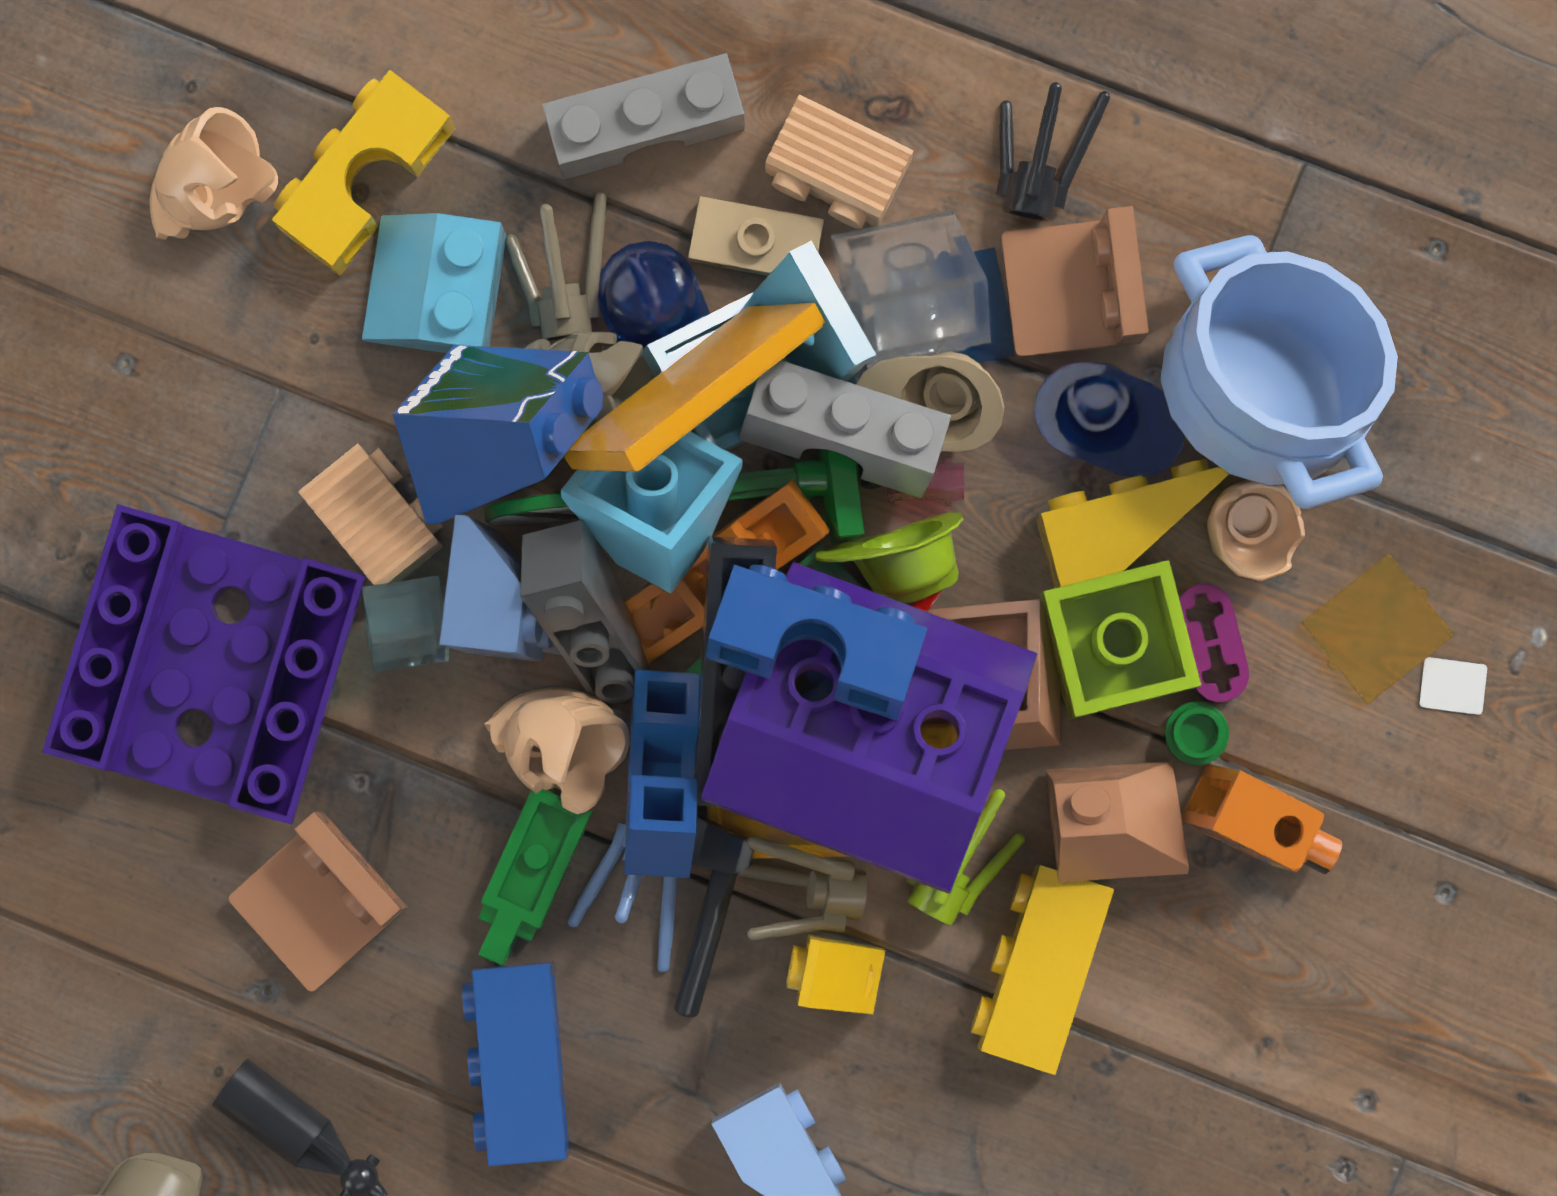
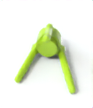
[906,789,1025,926]

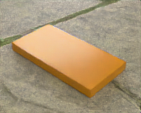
[564,303,825,472]

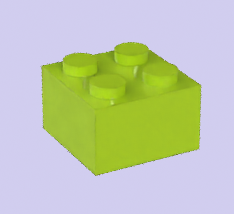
[1037,560,1201,720]

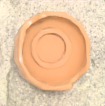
[1207,479,1305,581]

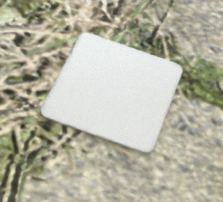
[1419,657,1487,715]

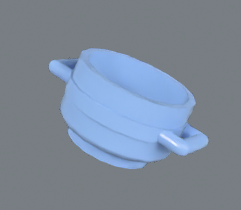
[1161,235,1398,509]

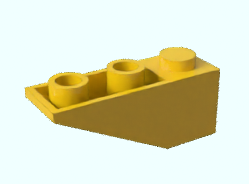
[1036,459,1229,588]
[786,934,885,1015]

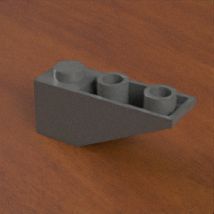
[520,519,651,704]

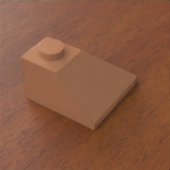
[921,599,1060,750]
[1045,761,1189,882]

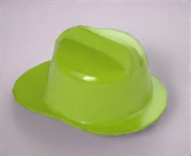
[815,512,964,604]

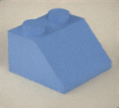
[439,514,554,662]

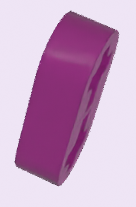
[1179,584,1249,704]

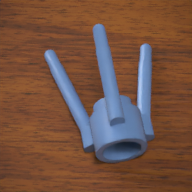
[567,823,678,973]

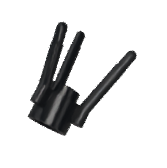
[996,82,1110,221]

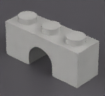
[542,53,745,180]
[738,360,951,498]

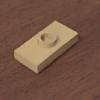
[688,196,824,276]

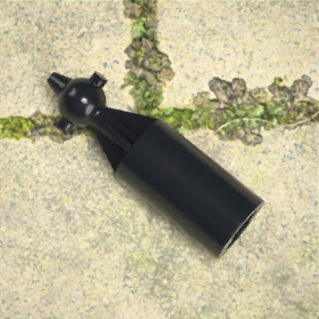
[212,1059,388,1196]

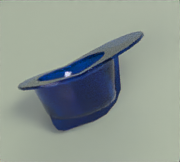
[598,241,710,379]
[1034,361,1185,477]

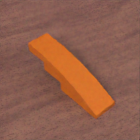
[624,479,830,664]

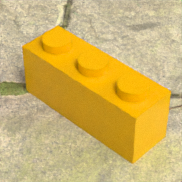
[971,865,1114,1075]

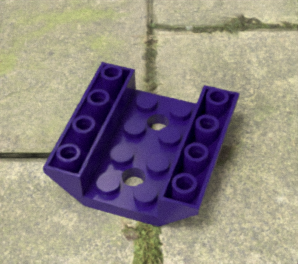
[42,504,366,825]
[701,562,1038,894]

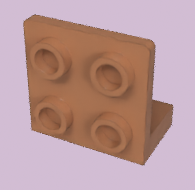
[1001,206,1149,358]
[229,812,409,992]

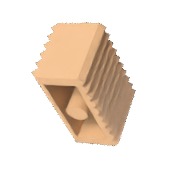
[765,95,914,229]
[298,443,443,594]

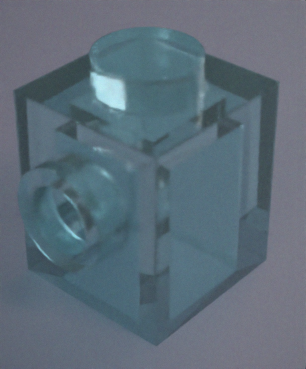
[362,576,449,673]

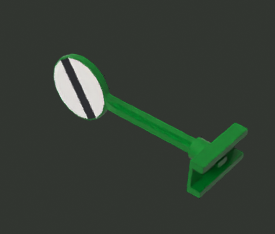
[484,448,865,543]

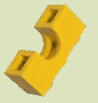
[272,70,456,276]

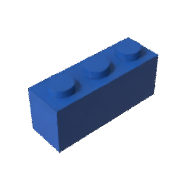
[462,961,570,1166]

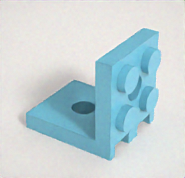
[642,242,876,451]

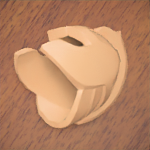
[150,107,278,240]
[484,687,630,814]

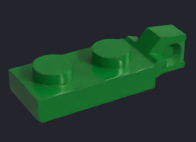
[478,789,593,966]

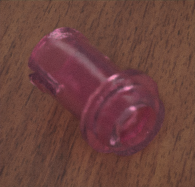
[887,456,965,507]

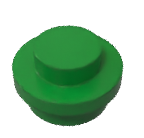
[1164,701,1229,765]

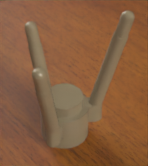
[505,191,607,341]
[737,836,867,940]

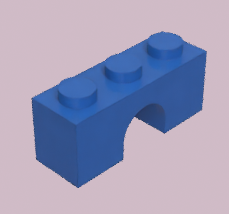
[706,565,928,721]
[624,670,700,878]

